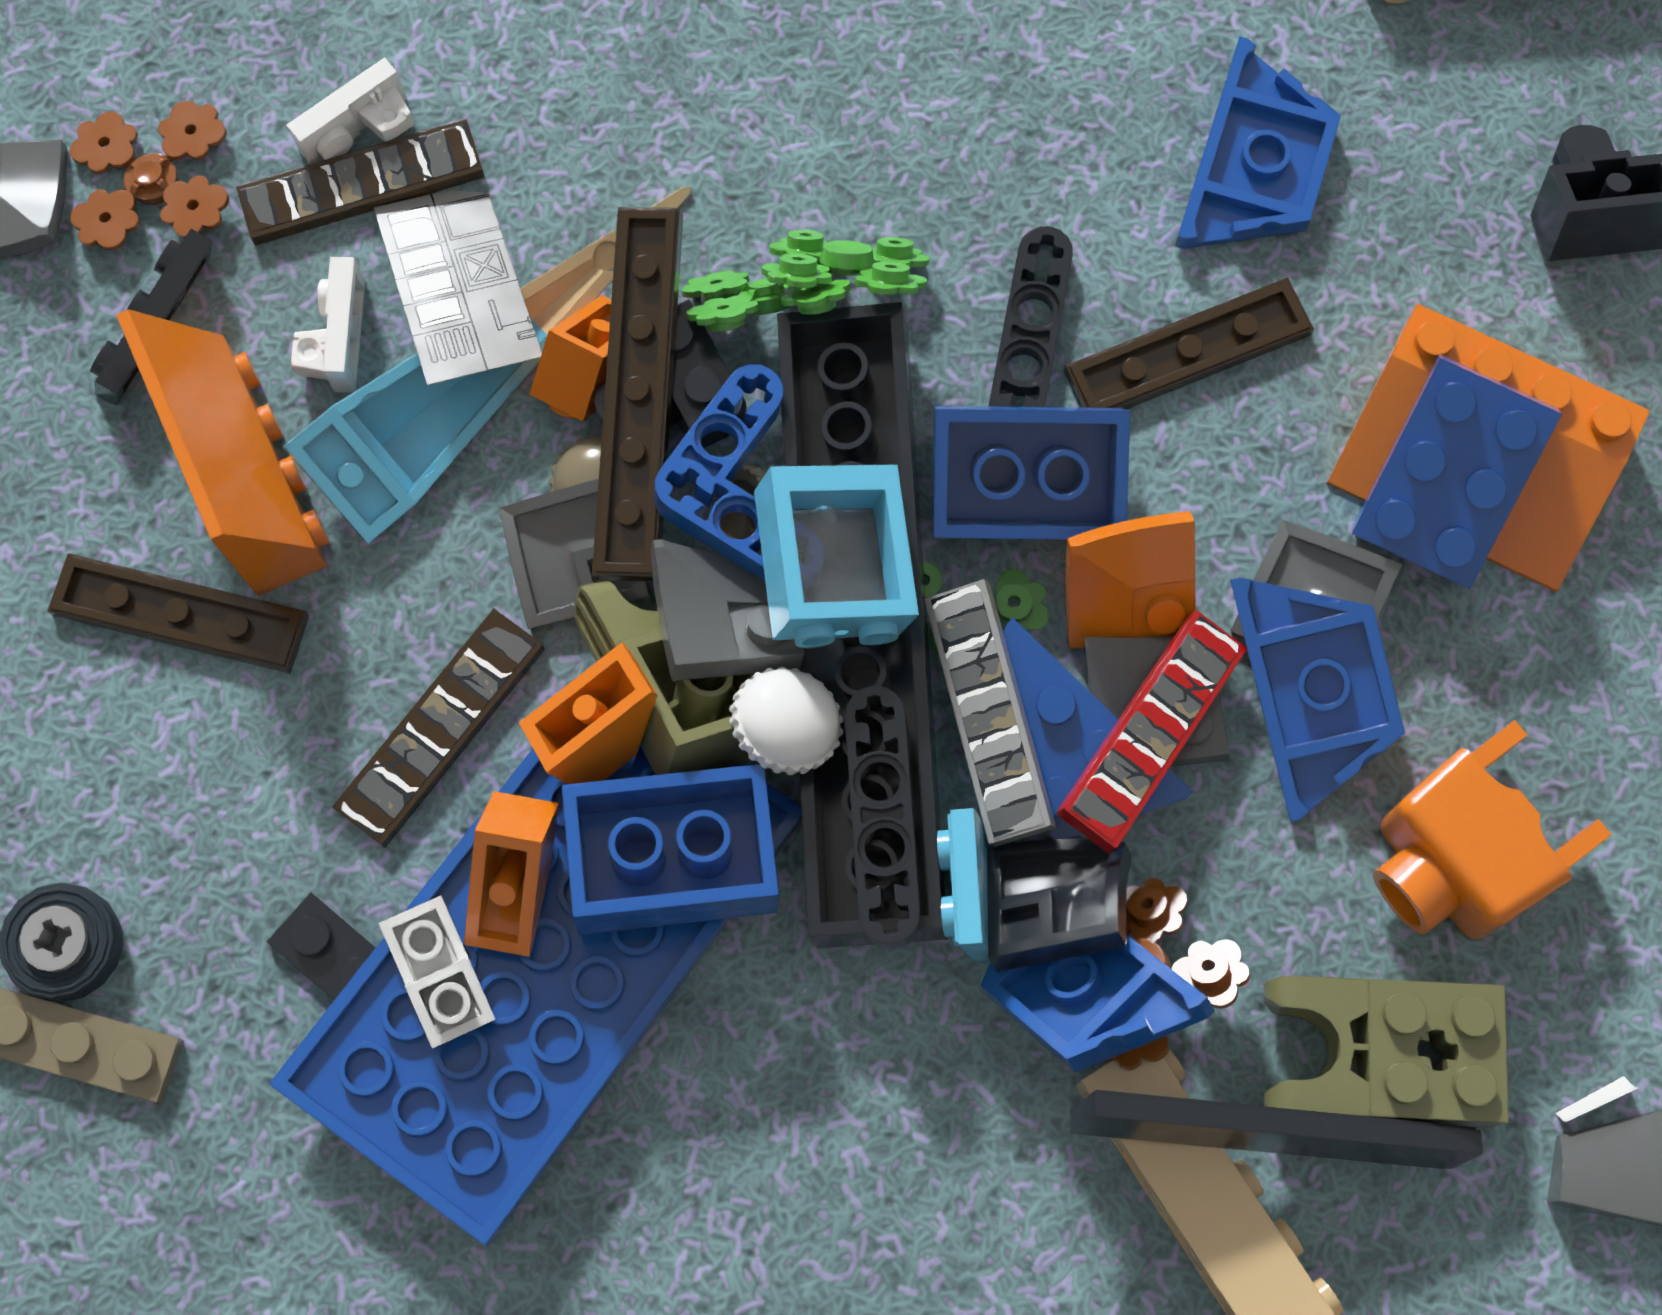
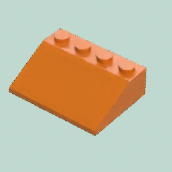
[1326,303,1650,592]
[116,309,330,596]

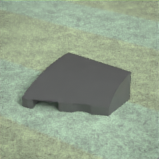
[1547,1110,1662,1227]

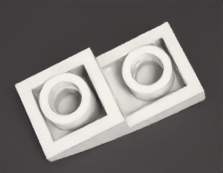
[378,895,495,1048]

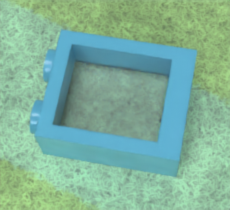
[754,465,919,648]

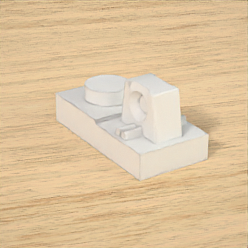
[287,57,415,164]
[291,257,366,393]

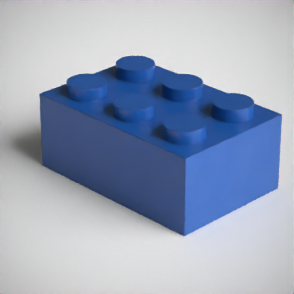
[1352,354,1562,589]
[931,406,1130,540]
[562,764,779,935]

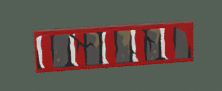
[1055,609,1247,853]

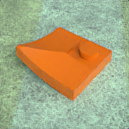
[1065,511,1196,649]

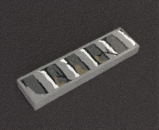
[924,579,1057,847]

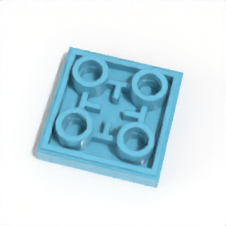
[937,808,991,962]

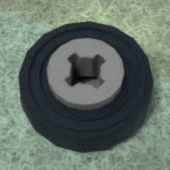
[0,883,123,1002]

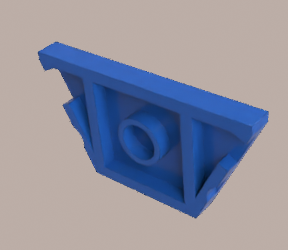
[1175,36,1341,249]
[1230,577,1405,822]
[1004,618,1193,839]
[981,934,1215,1073]

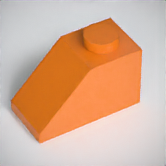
[529,295,611,422]
[519,642,658,784]
[464,791,559,957]

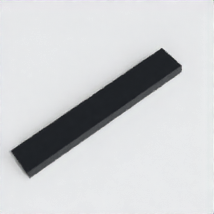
[1070,1090,1483,1169]

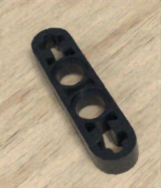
[988,226,1073,407]
[845,686,922,949]

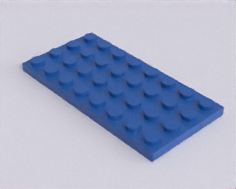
[269,746,802,1248]

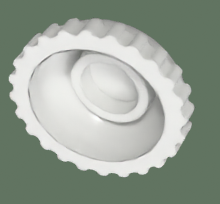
[729,667,843,775]

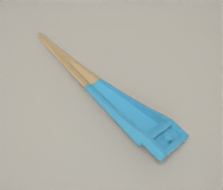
[283,187,691,544]

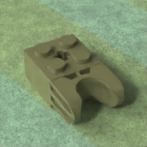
[575,580,755,775]
[1264,976,1509,1128]

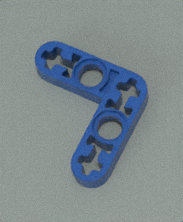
[654,364,823,591]

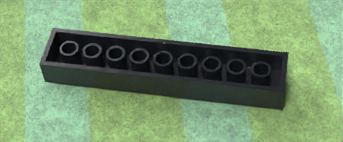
[777,302,948,948]

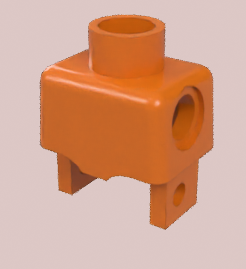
[1373,720,1612,939]

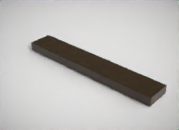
[592,207,683,581]

